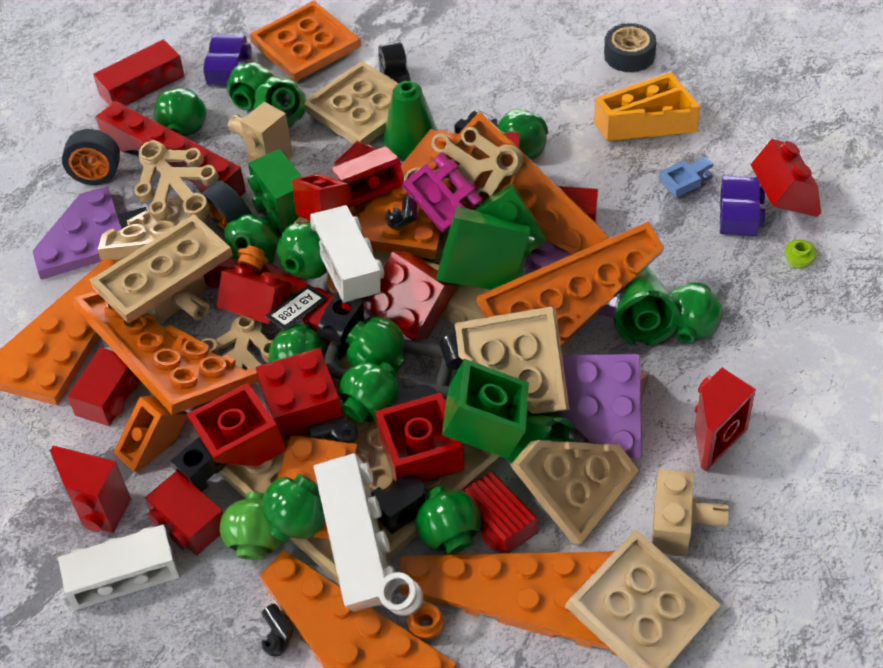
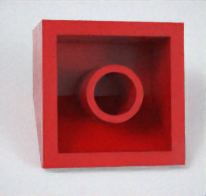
[750,138,821,217]
[694,367,756,472]
[186,383,286,467]
[50,445,131,533]

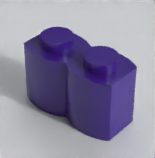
[203,34,252,85]
[720,175,766,236]

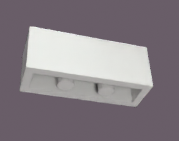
[310,205,384,303]
[58,524,180,611]

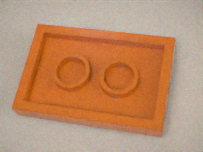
[277,436,358,539]

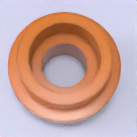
[238,245,269,272]
[407,603,444,640]

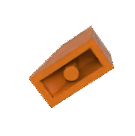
[113,396,188,472]

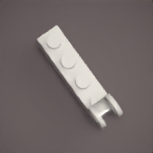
[313,453,423,616]

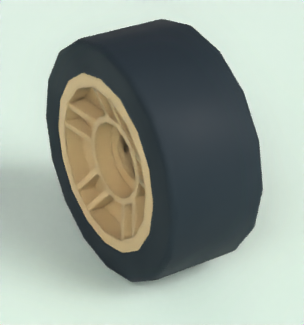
[604,23,657,72]

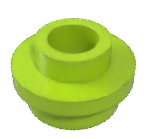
[784,240,817,269]

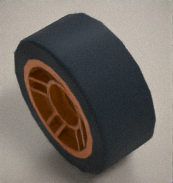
[62,129,120,185]
[201,180,252,231]

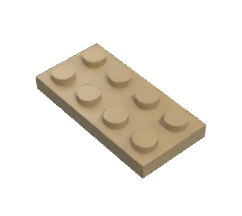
[90,214,233,324]

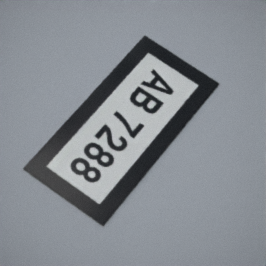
[265,284,328,330]

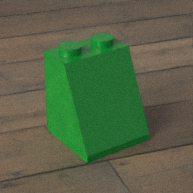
[436,206,534,290]

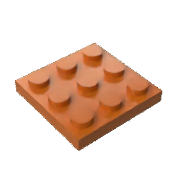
[249,1,361,82]

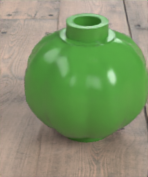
[220,492,283,560]

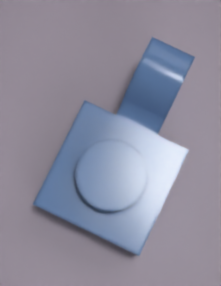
[659,157,714,198]

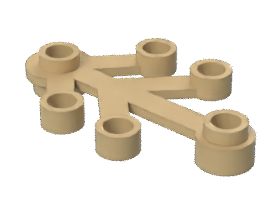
[404,127,523,206]
[134,141,219,221]
[201,315,273,399]

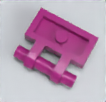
[402,152,483,233]

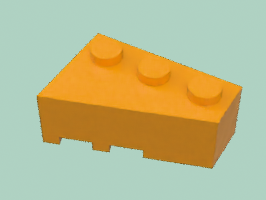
[594,72,700,141]

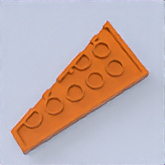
[429,111,611,254]
[358,130,458,259]
[476,221,664,347]
[0,259,122,406]
[74,291,258,415]
[260,550,457,668]
[399,551,618,656]

